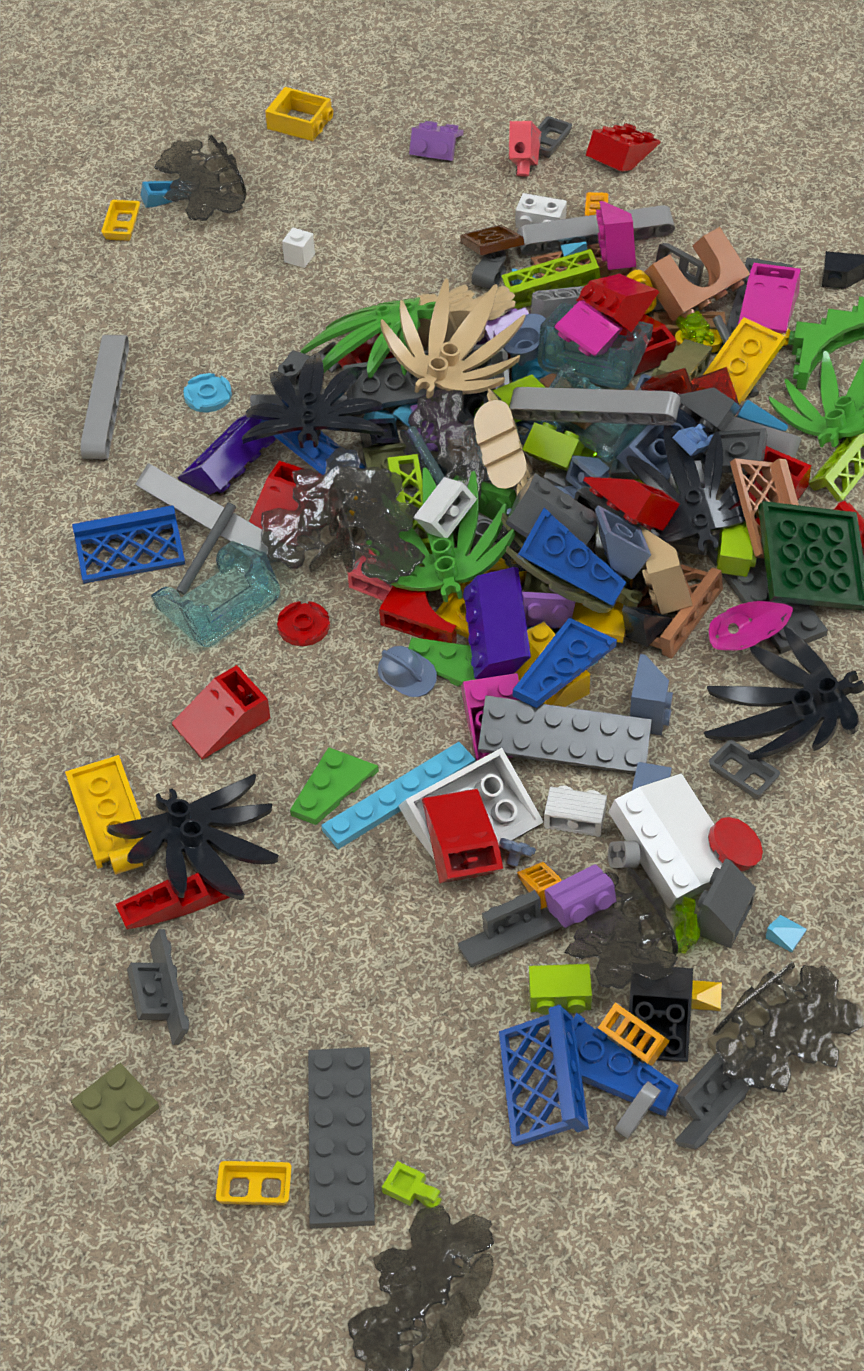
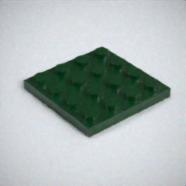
[758,501,864,611]

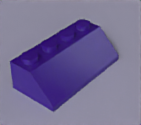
[177,414,276,495]
[463,567,531,679]

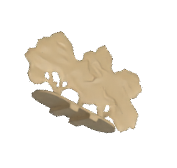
[417,284,516,347]
[474,388,533,495]

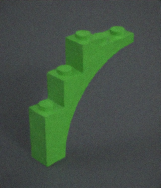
[788,296,864,390]

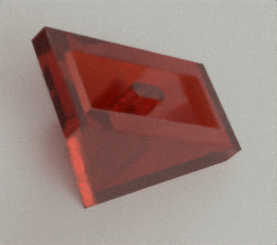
[691,367,739,405]
[641,368,694,395]

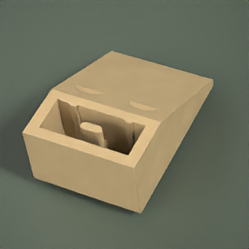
[639,526,693,614]

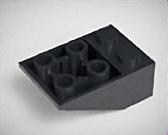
[627,964,694,1062]

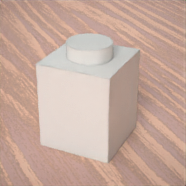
[282,228,315,268]

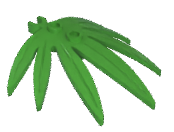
[301,297,436,378]
[769,350,864,447]
[365,467,515,602]

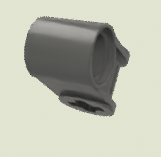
[471,250,506,290]
[278,350,310,389]

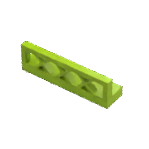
[501,249,600,310]
[809,433,864,502]
[387,454,430,558]

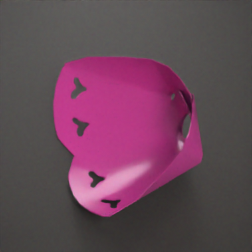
[709,601,793,651]

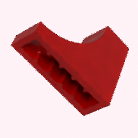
[379,573,457,644]

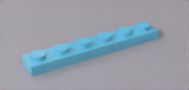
[321,742,476,849]

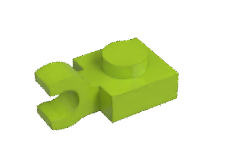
[382,1161,442,1211]

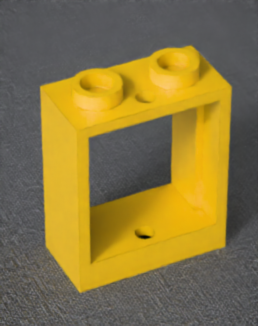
[265,87,333,141]

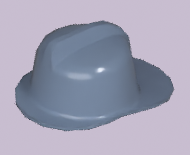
[503,314,548,366]
[378,646,437,697]

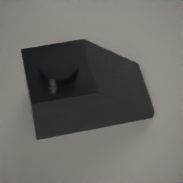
[822,251,864,289]

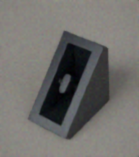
[360,418,400,448]
[622,605,672,647]

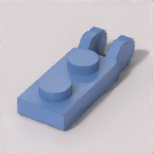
[673,423,713,456]

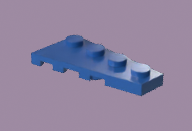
[518,508,626,606]
[513,618,617,708]
[551,1013,678,1117]

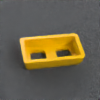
[101,200,140,241]
[216,1161,292,1206]

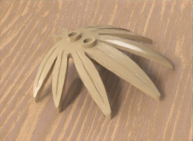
[380,278,526,399]

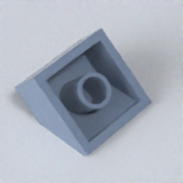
[595,505,651,579]
[630,654,673,735]

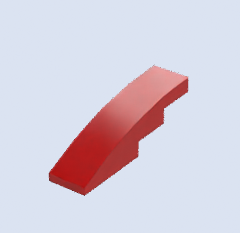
[115,873,231,930]

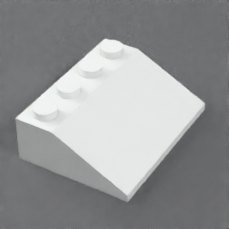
[398,748,544,859]
[609,773,723,909]

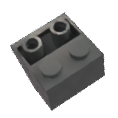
[679,387,741,432]
[696,858,756,948]

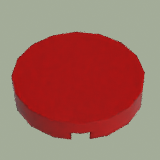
[277,601,330,647]
[708,817,763,872]

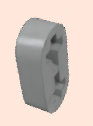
[608,841,640,868]
[614,1081,661,1139]

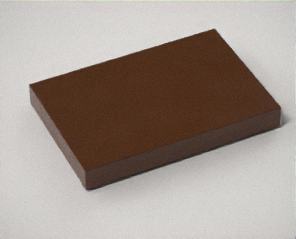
[460,224,525,255]

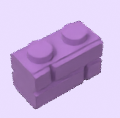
[544,864,616,928]

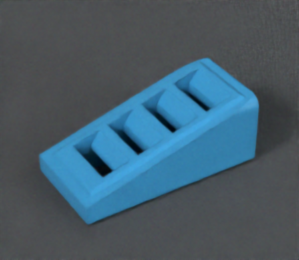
[141,181,191,208]
[735,400,788,432]

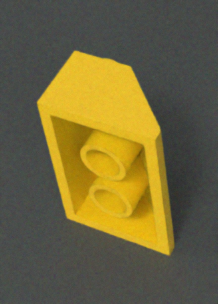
[514,622,590,707]

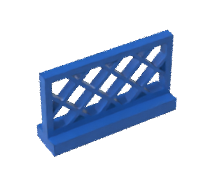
[260,403,366,478]
[72,505,185,584]
[499,1005,589,1146]

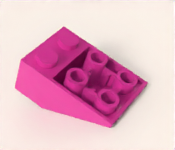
[596,201,636,270]
[738,263,801,334]
[554,301,623,357]
[461,673,519,761]

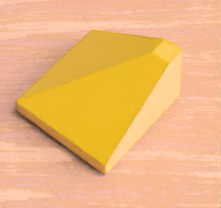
[691,980,722,1011]

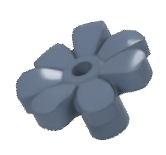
[499,838,536,866]

